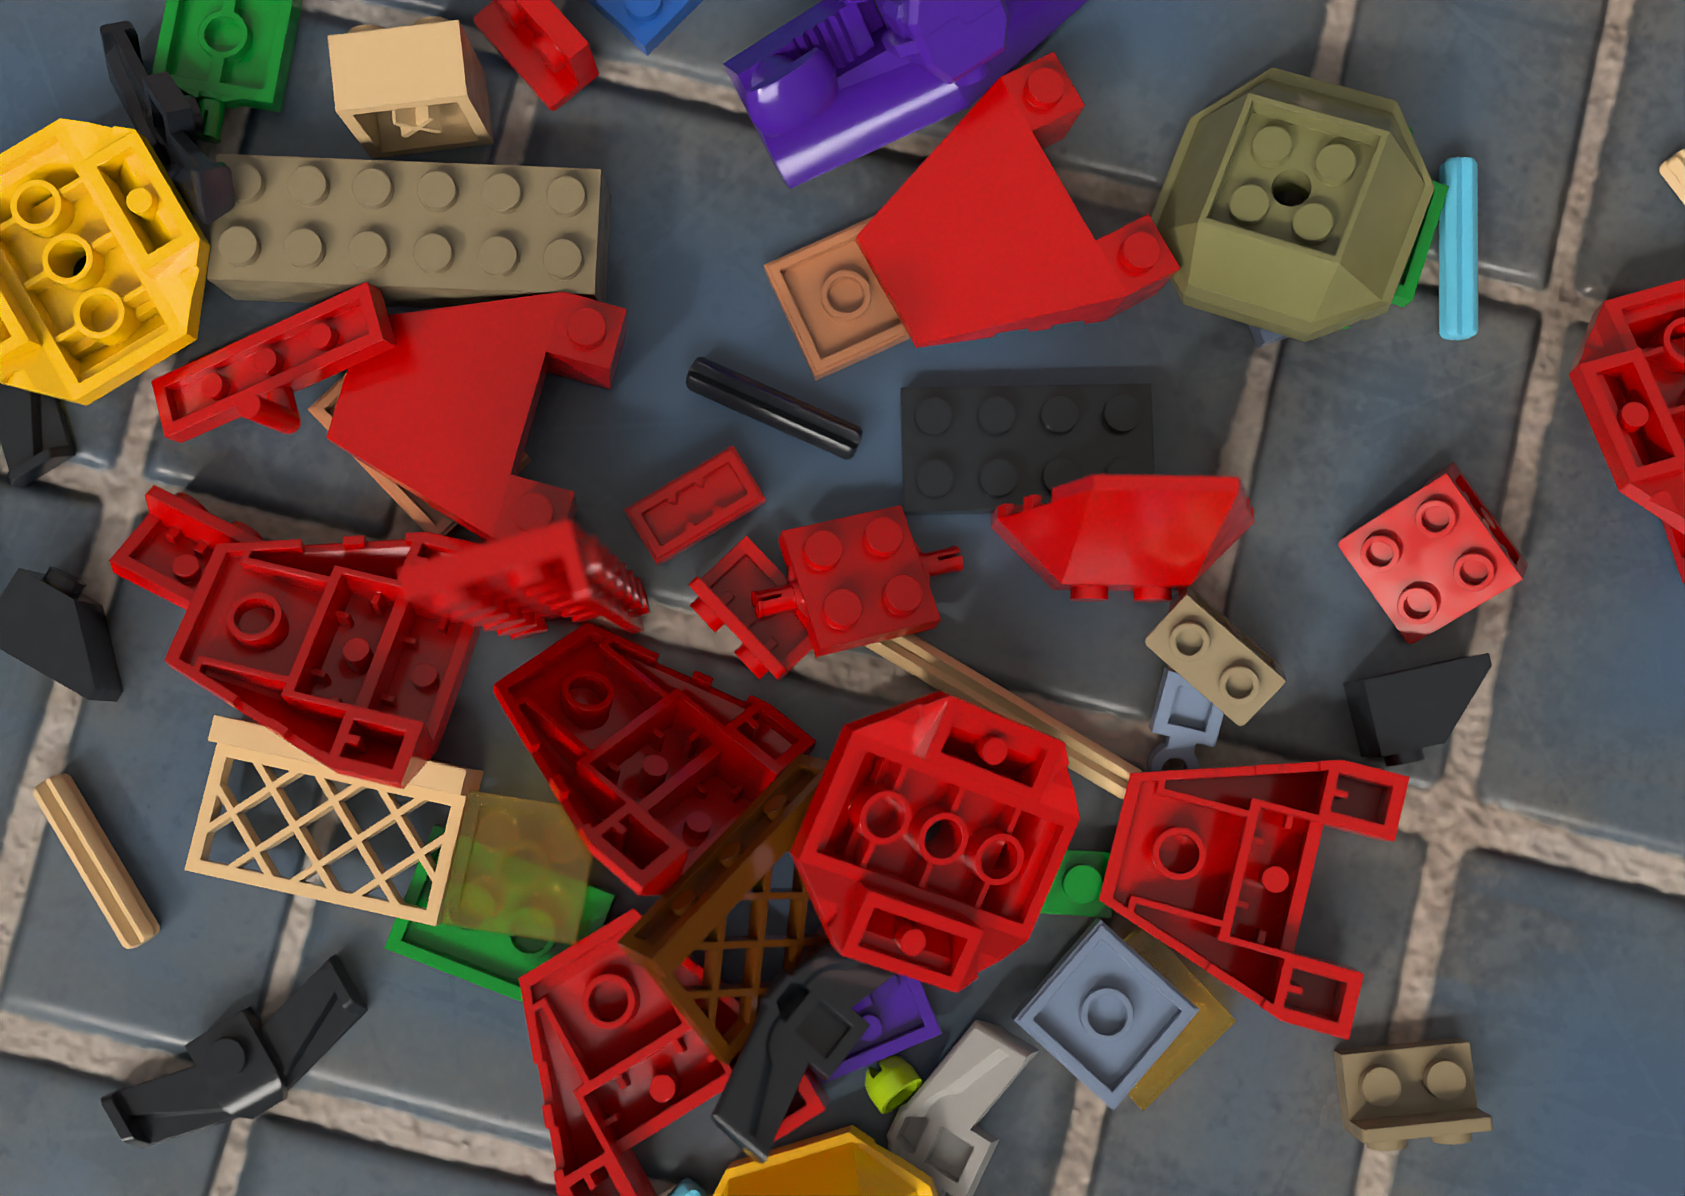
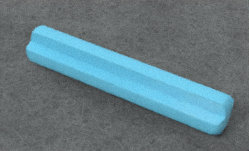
[1439,157,1478,340]

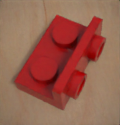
[473,0,599,111]

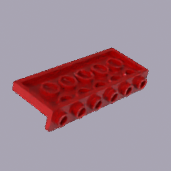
[397,519,651,640]

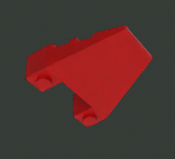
[855,52,1181,348]
[326,291,627,543]
[1099,760,1410,1040]
[519,908,831,1196]

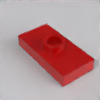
[624,445,766,566]

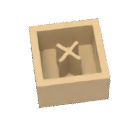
[328,17,494,159]

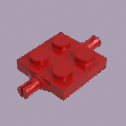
[751,505,963,657]

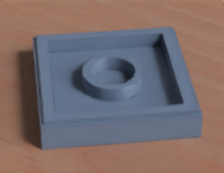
[1011,918,1200,1111]

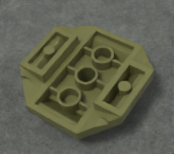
[1151,67,1435,342]

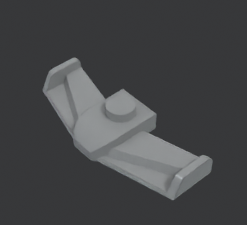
[886,1019,1039,1196]

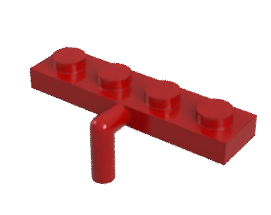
[151,282,397,444]

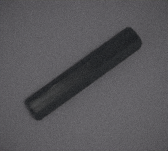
[685,357,863,460]

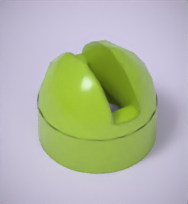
[865,1055,922,1114]

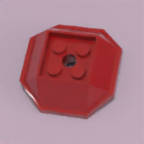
[1568,279,1685,535]
[790,690,1080,993]

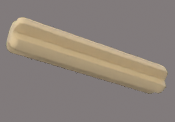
[33,774,160,949]

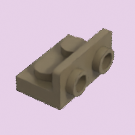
[1145,586,1287,726]
[1333,1037,1494,1151]

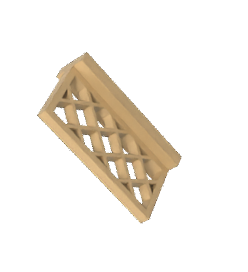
[184,715,484,926]

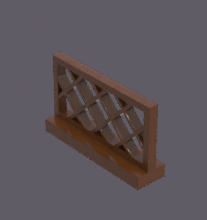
[617,754,829,1065]

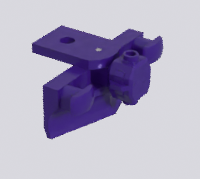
[723,0,1088,189]

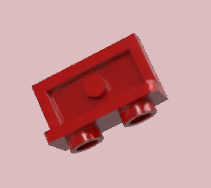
[109,485,264,610]
[688,535,813,681]

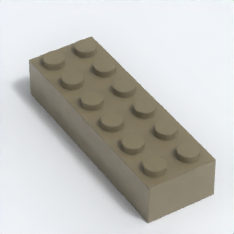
[207,154,611,308]

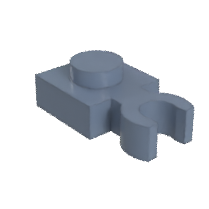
[1147,667,1224,772]

